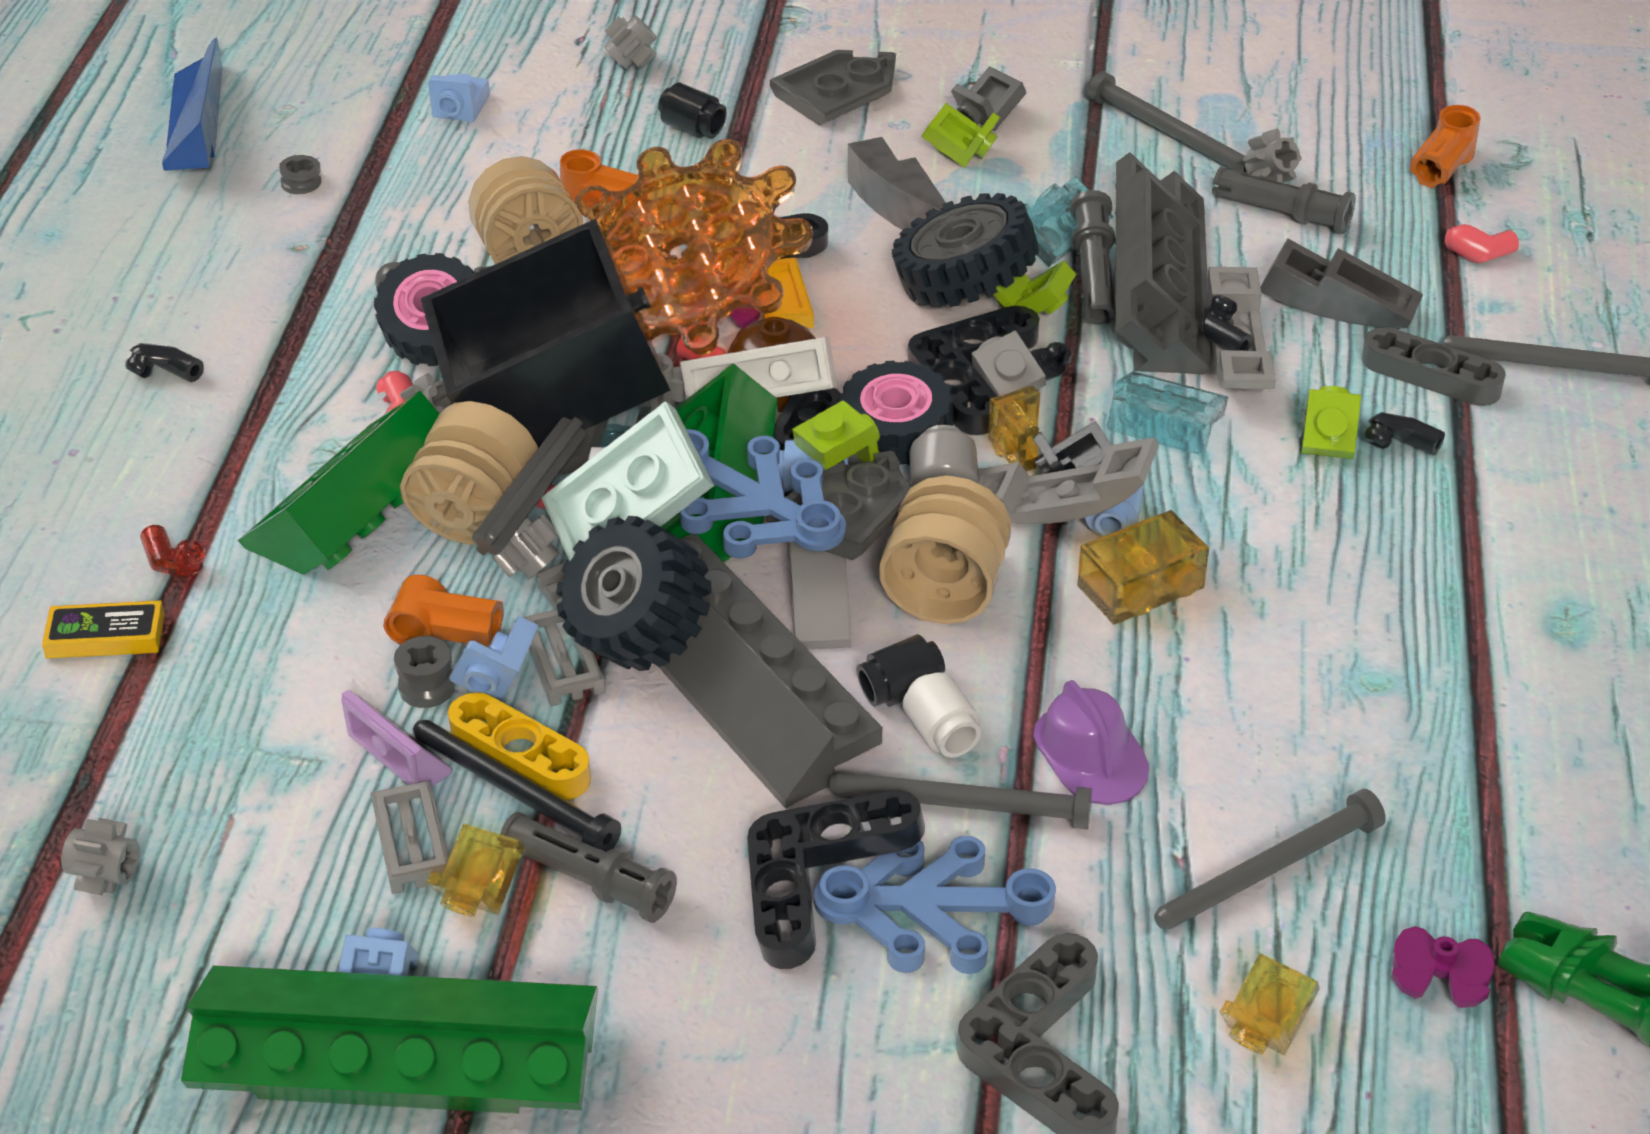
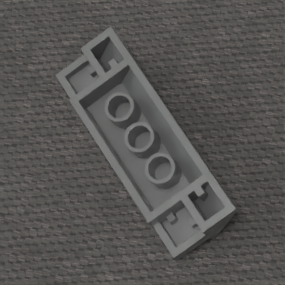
[1115,152,1211,374]
[659,534,883,808]

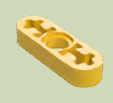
[448,692,591,800]

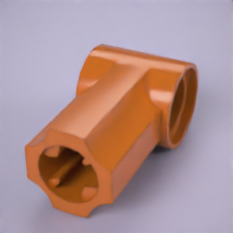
[1410,105,1481,189]
[560,149,652,218]
[383,575,504,647]

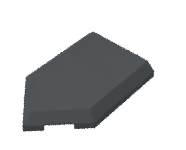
[770,50,896,126]
[767,451,912,560]

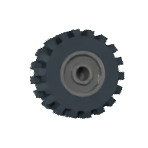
[556,515,712,671]

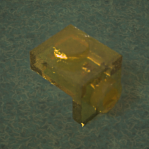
[988,386,1040,472]
[426,823,525,917]
[1220,953,1320,1056]

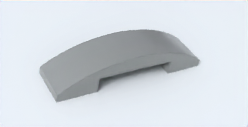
[1208,267,1276,389]
[978,437,1159,524]
[785,495,851,649]

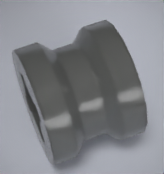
[394,636,455,708]

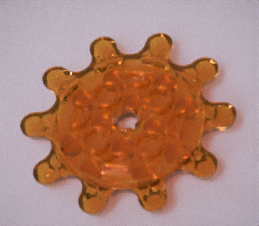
[575,139,813,355]

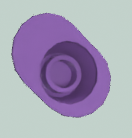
[1033,680,1149,805]

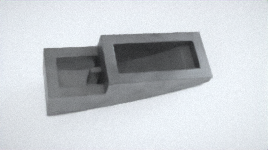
[848,137,946,230]
[1260,238,1423,328]

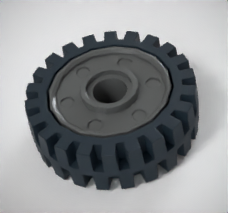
[892,193,1039,307]

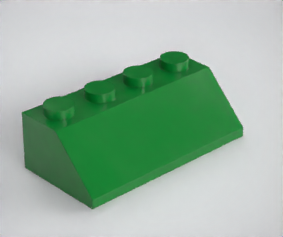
[661,363,778,562]
[237,391,439,575]

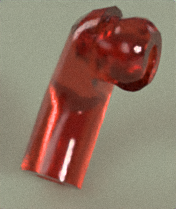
[140,525,205,578]

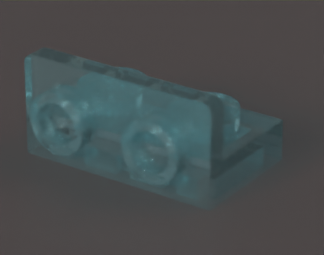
[1024,177,1114,268]
[1107,371,1229,455]

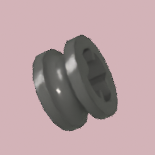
[279,155,322,194]

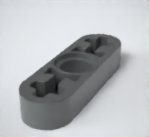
[1362,327,1506,406]

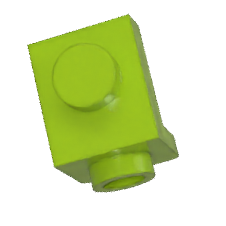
[921,103,1001,168]
[993,260,1076,315]
[1301,386,1361,459]
[792,400,880,470]

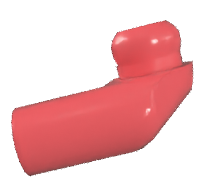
[1444,224,1519,263]

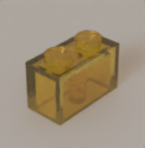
[1077,510,1209,625]

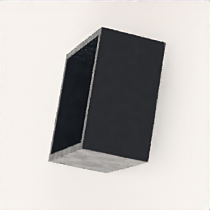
[421,219,671,447]

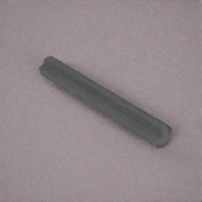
[472,417,586,555]

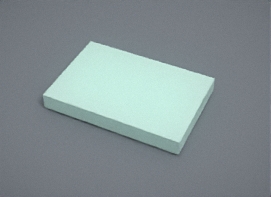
[541,401,714,561]

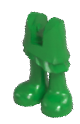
[1498,912,1650,1047]

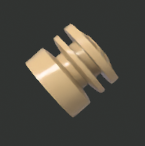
[468,156,583,264]
[400,401,538,545]
[880,475,1012,624]

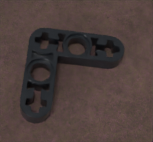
[908,305,1040,435]
[747,790,925,969]

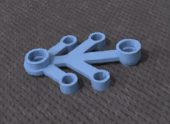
[680,429,846,559]
[814,836,1056,974]

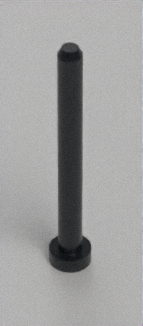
[413,720,622,852]

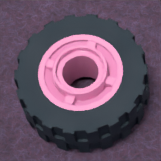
[374,253,474,367]
[840,360,953,466]

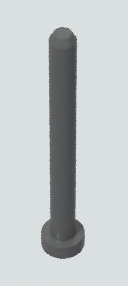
[1087,71,1247,173]
[1443,335,1650,378]
[829,772,1092,830]
[1154,788,1386,929]

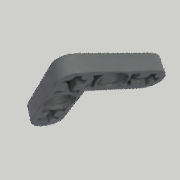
[957,933,1119,1134]

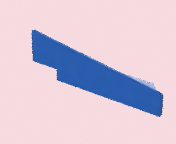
[162,37,222,171]

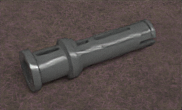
[1212,167,1356,234]
[1070,190,1116,325]
[500,812,677,923]

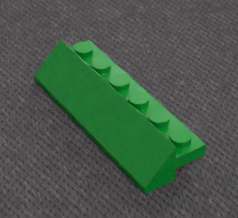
[181,965,598,1114]

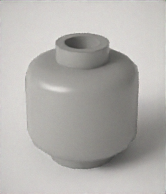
[909,425,979,486]

